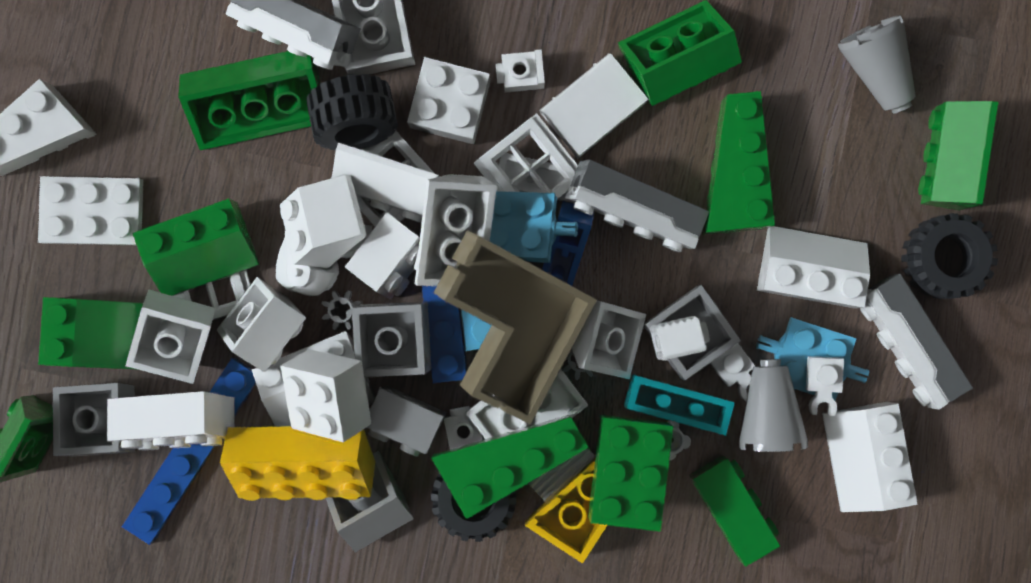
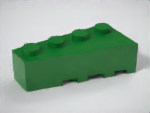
[702,91,775,235]
[431,415,589,519]

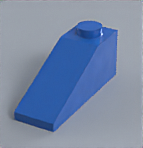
[542,201,594,286]

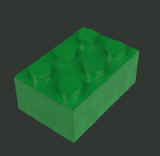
[588,415,673,532]

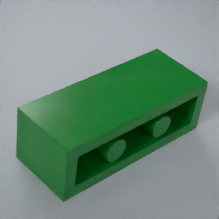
[689,455,780,567]

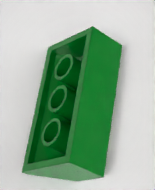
[178,51,321,150]

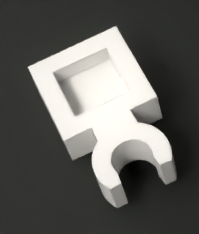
[710,343,755,401]
[806,356,844,416]

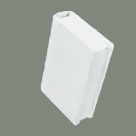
[539,53,648,159]

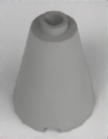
[838,15,916,113]
[739,359,808,452]

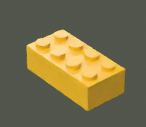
[220,426,376,501]

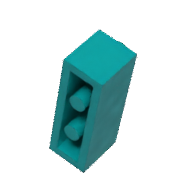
[624,374,735,435]

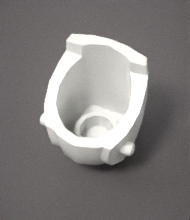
[276,231,339,296]

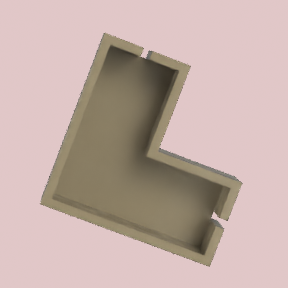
[434,230,597,425]

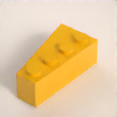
[525,455,608,564]

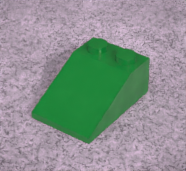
[38,297,143,370]
[0,395,53,483]

